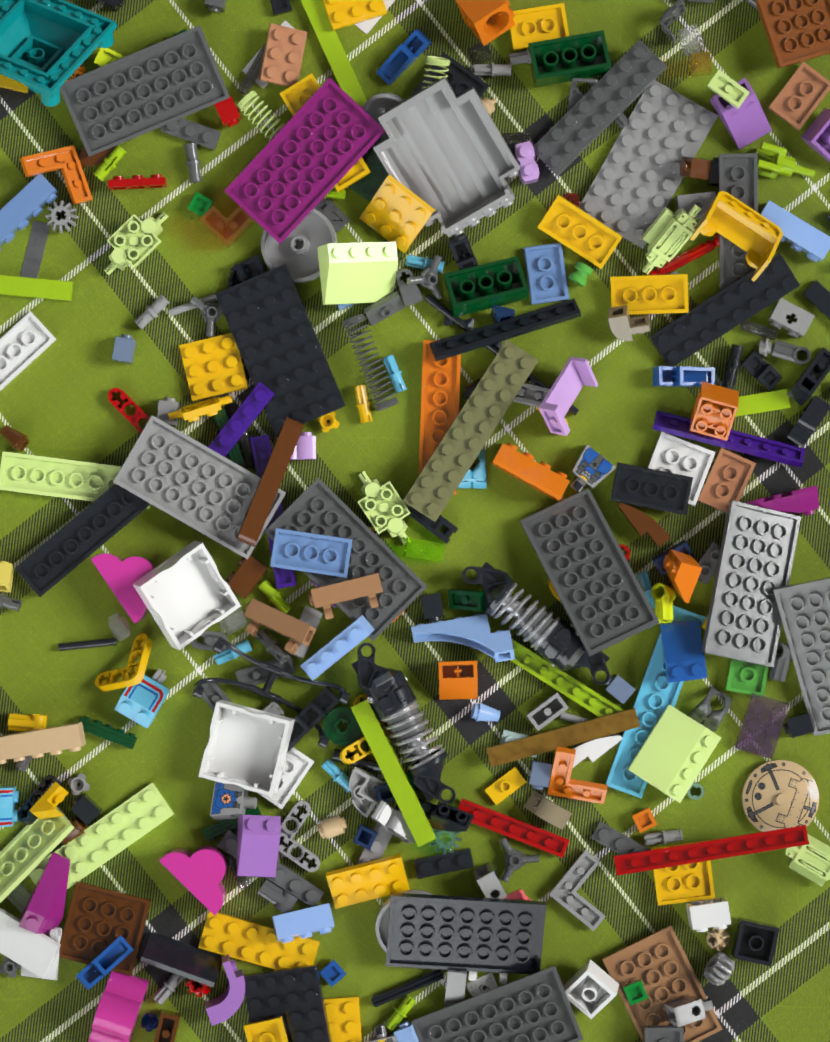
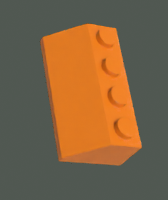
[491,442,570,502]

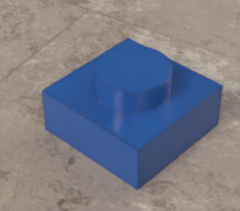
[319,959,347,987]

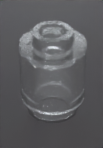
[107,612,132,642]

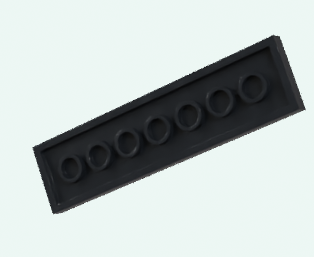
[649,253,800,367]
[15,484,151,597]

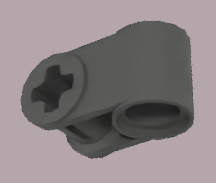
[396,269,423,307]

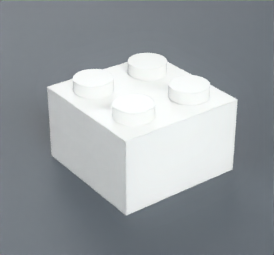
[685,896,731,932]
[564,959,619,1019]

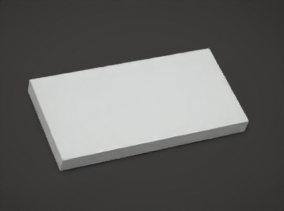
[0,311,57,391]
[0,908,61,979]

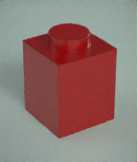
[214,96,242,128]

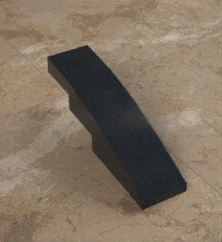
[287,687,339,753]

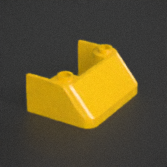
[690,191,783,282]

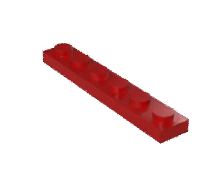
[458,798,570,858]

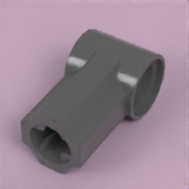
[771,340,811,365]
[769,643,793,682]
[258,879,299,913]

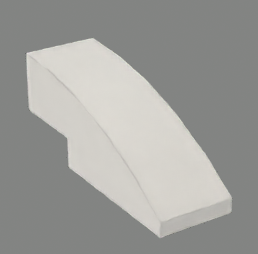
[571,735,623,767]

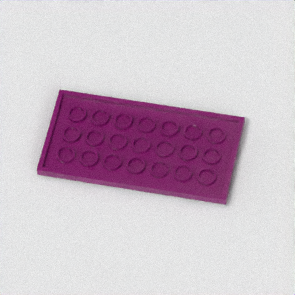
[224,78,386,244]

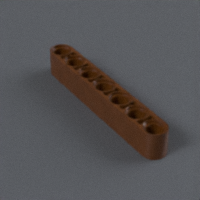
[236,417,304,547]

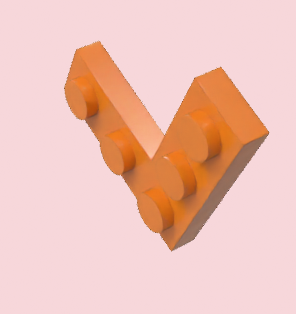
[20,145,93,205]
[547,746,608,804]

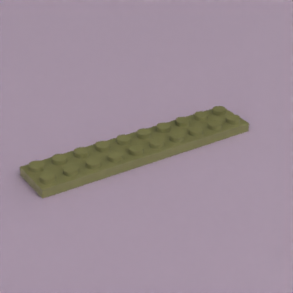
[403,339,539,522]

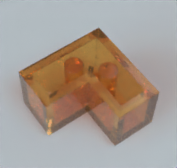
[200,206,255,249]

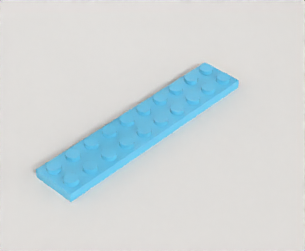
[605,605,706,799]

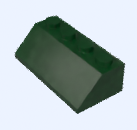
[528,30,611,88]
[444,256,528,317]

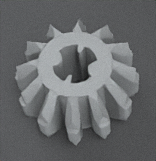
[45,200,79,233]
[703,951,735,986]

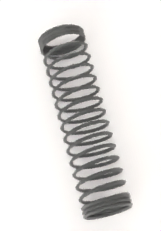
[342,314,399,411]

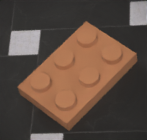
[259,23,307,87]
[768,62,830,131]
[697,448,756,514]

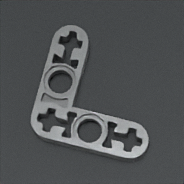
[279,800,320,872]

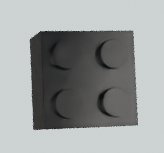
[731,917,780,966]

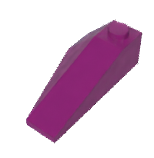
[745,485,819,516]
[19,852,70,934]

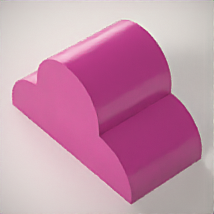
[91,554,156,623]
[159,845,228,916]
[89,971,150,1042]

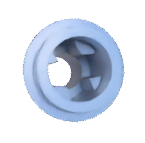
[471,702,500,722]

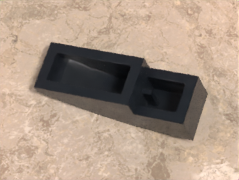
[447,233,478,270]

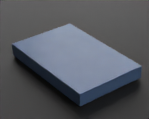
[523,243,569,305]

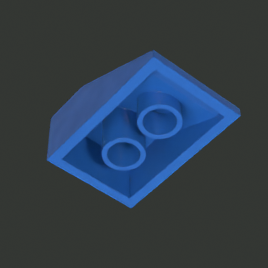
[660,620,707,683]

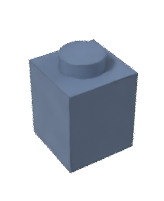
[112,334,137,364]
[605,674,636,704]
[528,760,552,790]

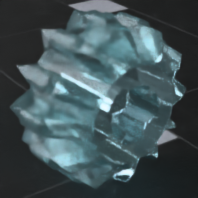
[430,829,462,855]

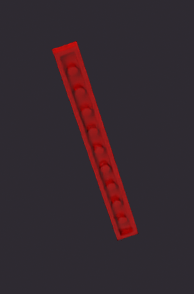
[614,825,809,876]

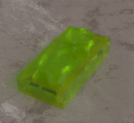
[404,538,445,562]

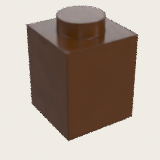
[680,156,712,180]

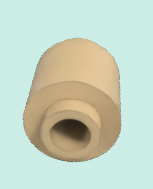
[317,815,347,839]

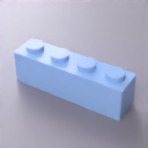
[760,200,830,262]
[301,615,375,681]

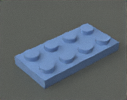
[270,528,353,578]

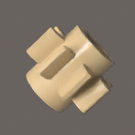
[706,927,730,951]

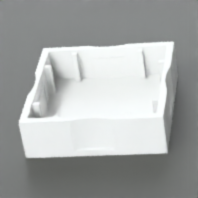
[133,540,241,650]
[198,700,295,796]

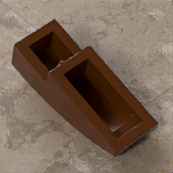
[617,503,671,547]

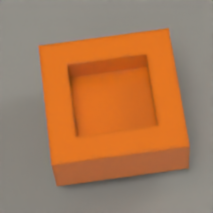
[631,807,657,833]

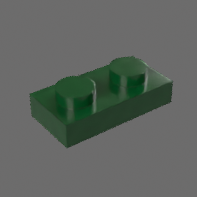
[448,588,485,611]

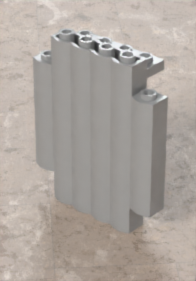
[373,76,520,237]

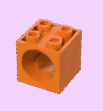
[455,0,515,46]
[690,381,739,441]

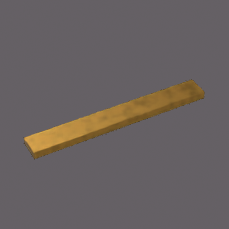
[486,708,640,767]

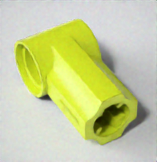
[651,583,676,623]

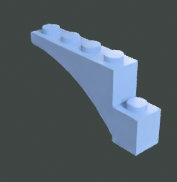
[411,614,515,662]

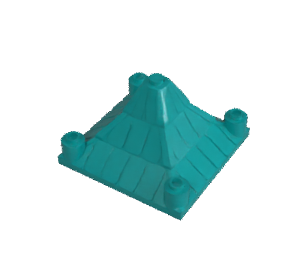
[0,0,117,107]

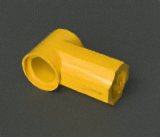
[8,713,47,731]

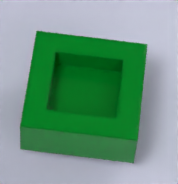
[187,192,214,218]
[623,979,648,1006]

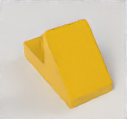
[29,781,69,819]

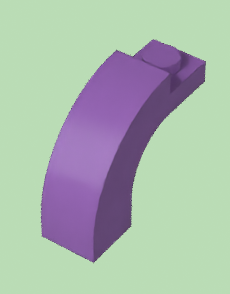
[205,954,245,1026]

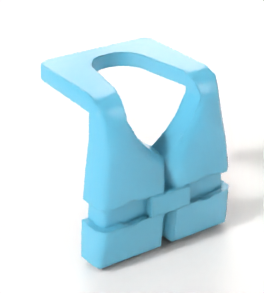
[457,449,487,489]

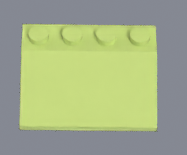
[317,242,398,305]
[628,704,721,803]

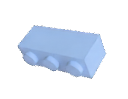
[272,903,335,943]

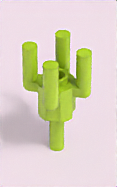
[754,142,815,179]

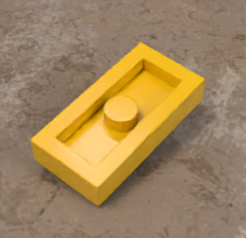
[484,766,526,805]

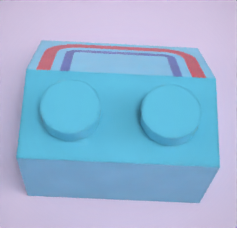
[114,675,170,729]
[0,786,19,827]

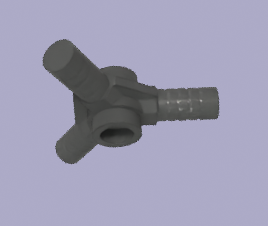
[407,255,443,299]
[190,296,222,337]
[499,838,539,883]

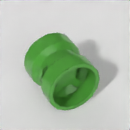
[568,261,593,287]

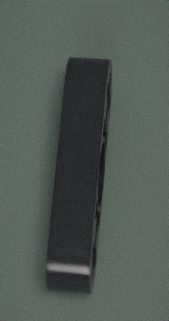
[18,775,61,825]

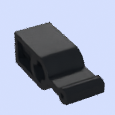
[786,395,830,448]

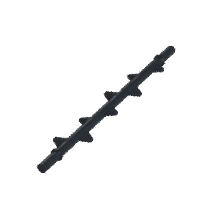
[424,294,579,416]

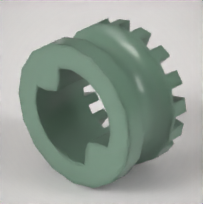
[687,782,704,800]

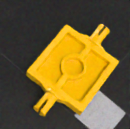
[167,395,233,422]

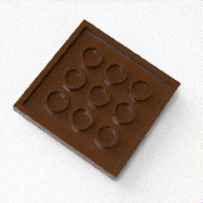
[59,881,151,976]

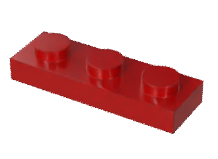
[108,174,167,190]

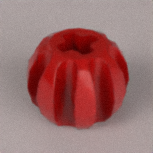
[185,979,211,997]

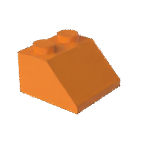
[663,549,702,603]

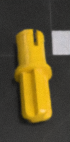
[355,385,373,423]

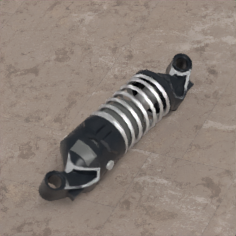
[462,562,610,685]
[351,643,456,804]

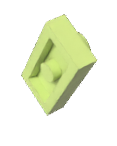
[707,70,750,109]

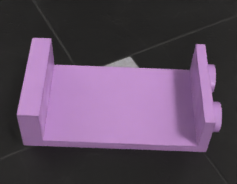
[539,356,598,436]

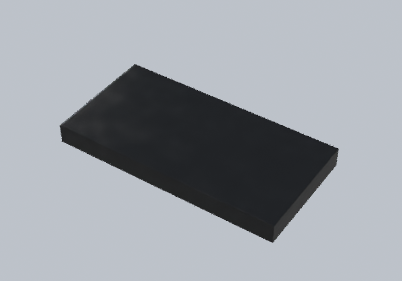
[610,462,693,515]
[140,931,223,987]

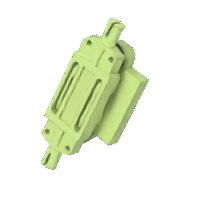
[641,204,701,275]
[104,211,169,275]
[358,471,411,545]
[785,834,830,886]

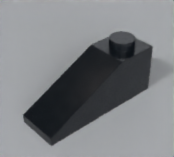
[787,347,830,406]

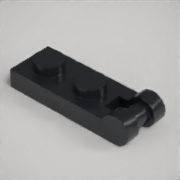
[407,506,458,544]

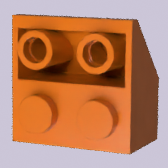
[438,660,478,700]

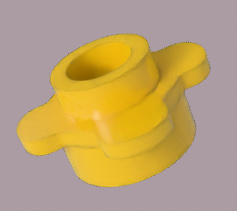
[318,411,339,433]

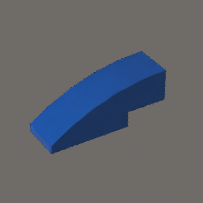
[376,29,432,86]
[653,366,715,387]
[75,936,134,991]

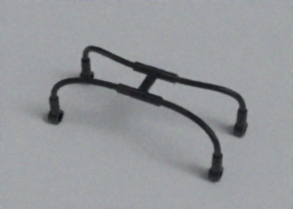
[192,637,350,748]

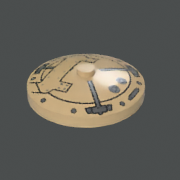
[741,759,819,832]

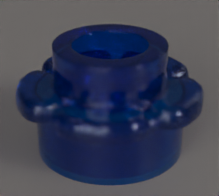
[141,1013,159,1032]

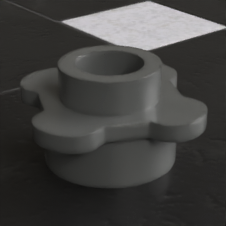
[0,956,21,978]

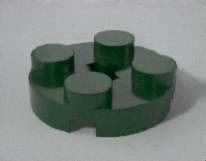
[323,707,361,746]

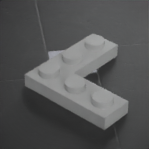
[549,849,606,931]

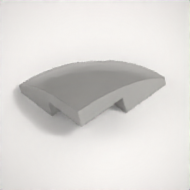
[349,766,386,818]

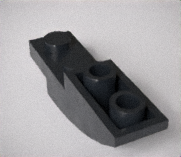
[395,798,474,832]

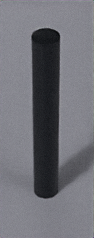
[59,638,117,651]

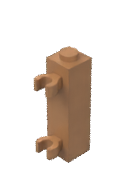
[308,573,383,620]
[244,598,316,655]

